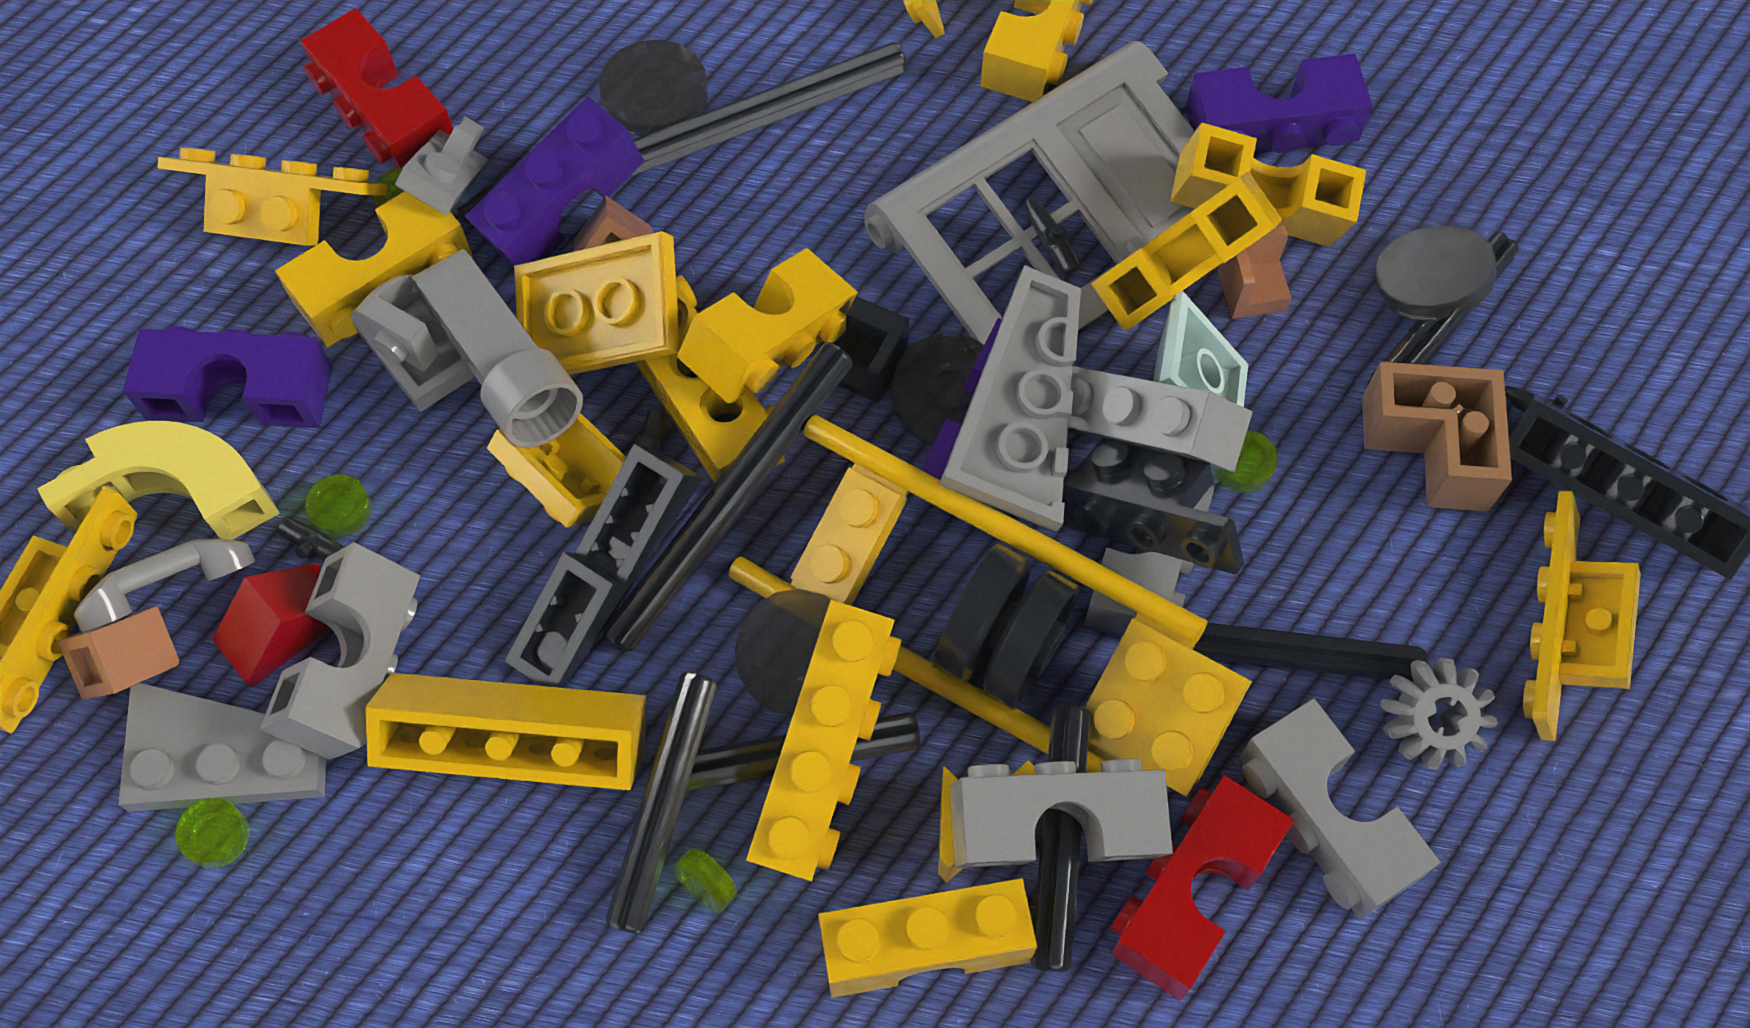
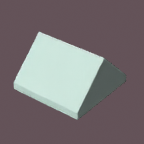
[1153,291,1248,407]

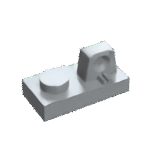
[395,116,489,216]

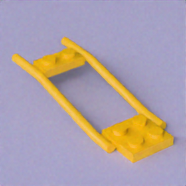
[729,415,1252,797]

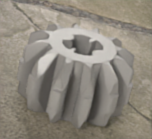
[1380,657,1498,769]

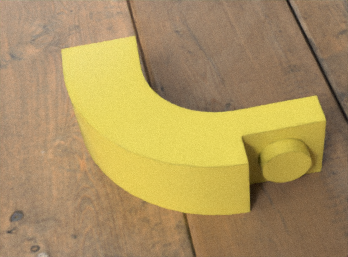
[37,421,280,540]

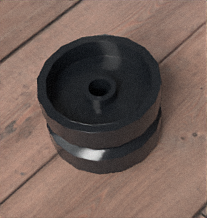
[933,543,1080,710]

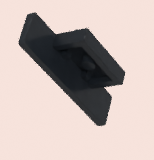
[1062,438,1244,574]

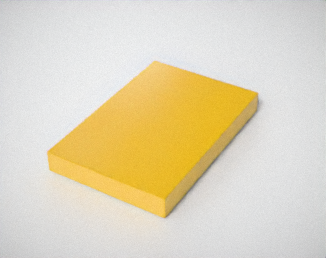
[514,231,680,375]

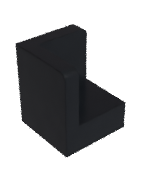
[838,296,910,403]

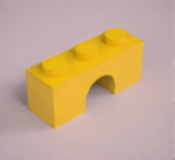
[980,0,1093,102]
[1170,123,1366,247]
[1091,171,1282,332]
[275,191,473,348]
[677,248,858,404]
[818,878,1037,998]

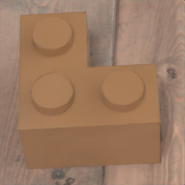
[1362,362,1512,512]

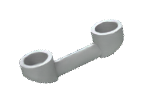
[74,538,256,633]

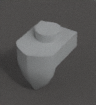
[351,274,439,371]

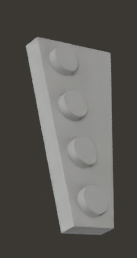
[939,265,1081,532]

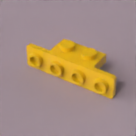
[158,147,388,246]
[487,413,659,550]
[0,487,137,733]
[1523,491,1641,741]

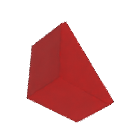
[212,563,331,688]

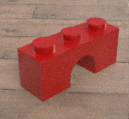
[300,8,453,173]
[1110,775,1294,1001]

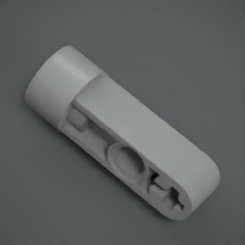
[411,249,583,448]

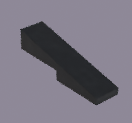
[505,444,703,688]

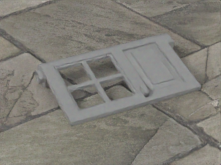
[864,41,1195,349]

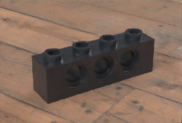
[1509,393,1750,580]

